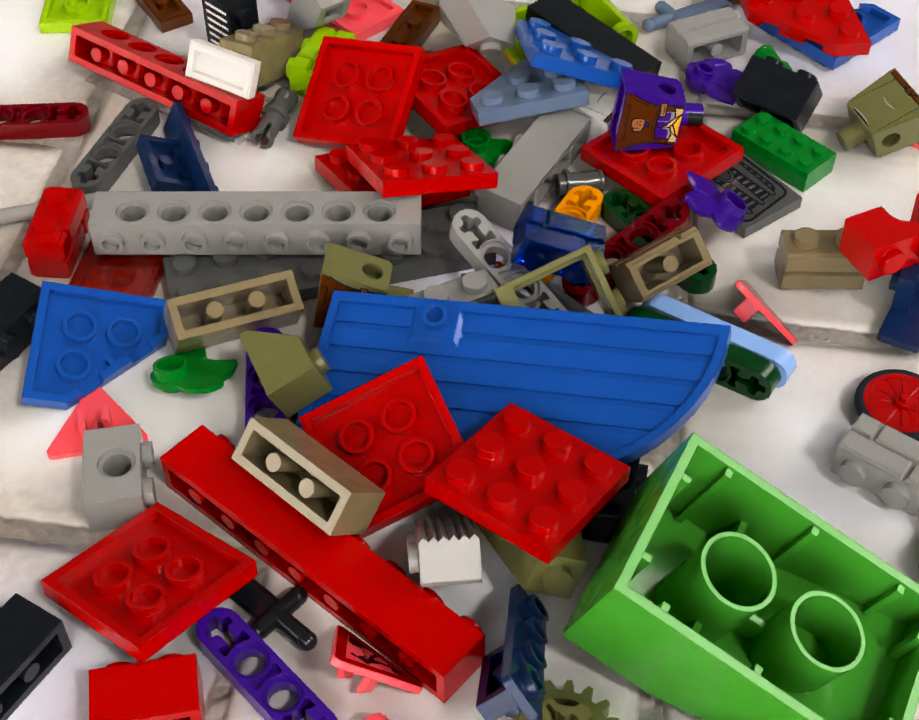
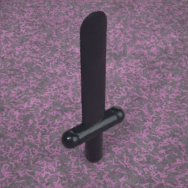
[231,579,317,651]

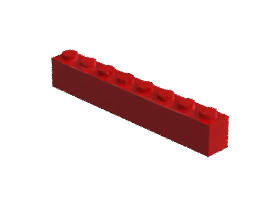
[160,425,485,704]

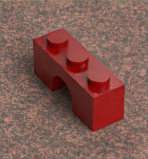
[839,193,919,281]

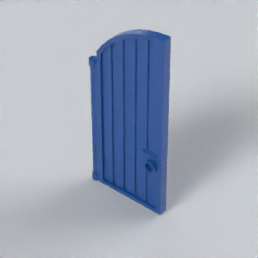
[296,290,732,464]

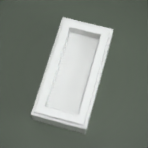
[185,38,261,100]

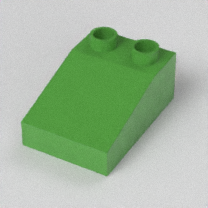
[561,432,919,720]

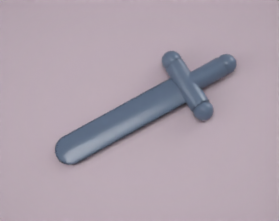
[642,0,735,32]

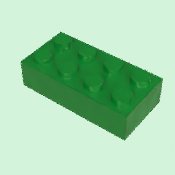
[731,110,837,193]

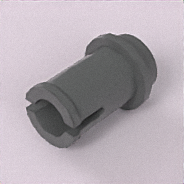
[554,169,605,197]

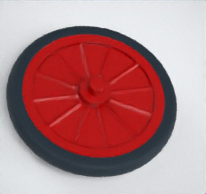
[854,369,919,441]

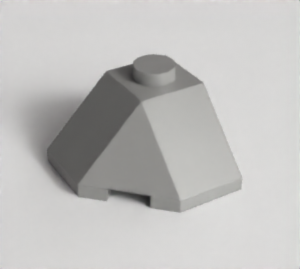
[439,0,516,57]

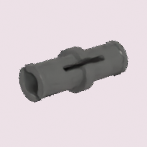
[251,87,298,149]

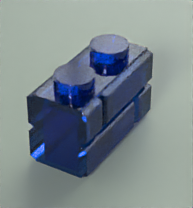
[510,204,606,284]

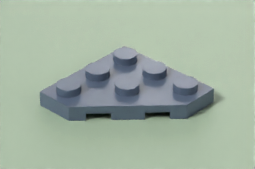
[470,58,589,126]

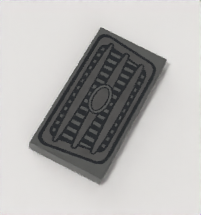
[702,122,802,239]

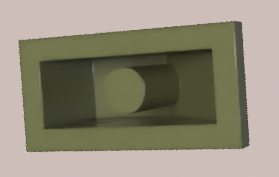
[239,330,333,418]

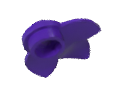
[684,58,742,105]
[683,171,748,233]

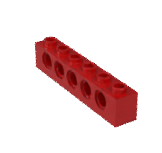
[68,21,265,137]

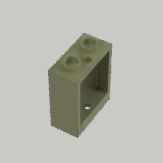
[492,244,628,316]

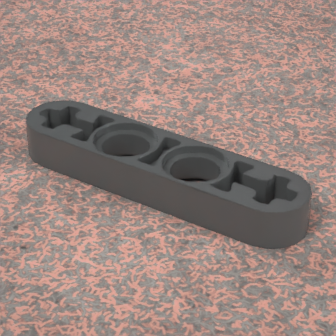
[70,98,160,194]

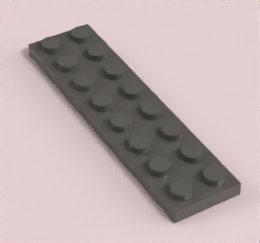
[163,201,496,301]

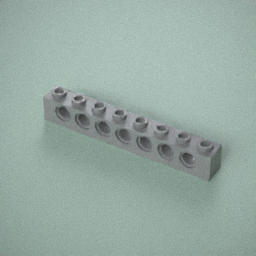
[87,191,422,255]

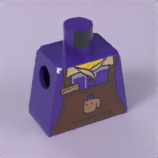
[609,68,704,152]

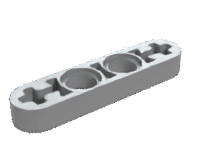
[448,209,567,311]

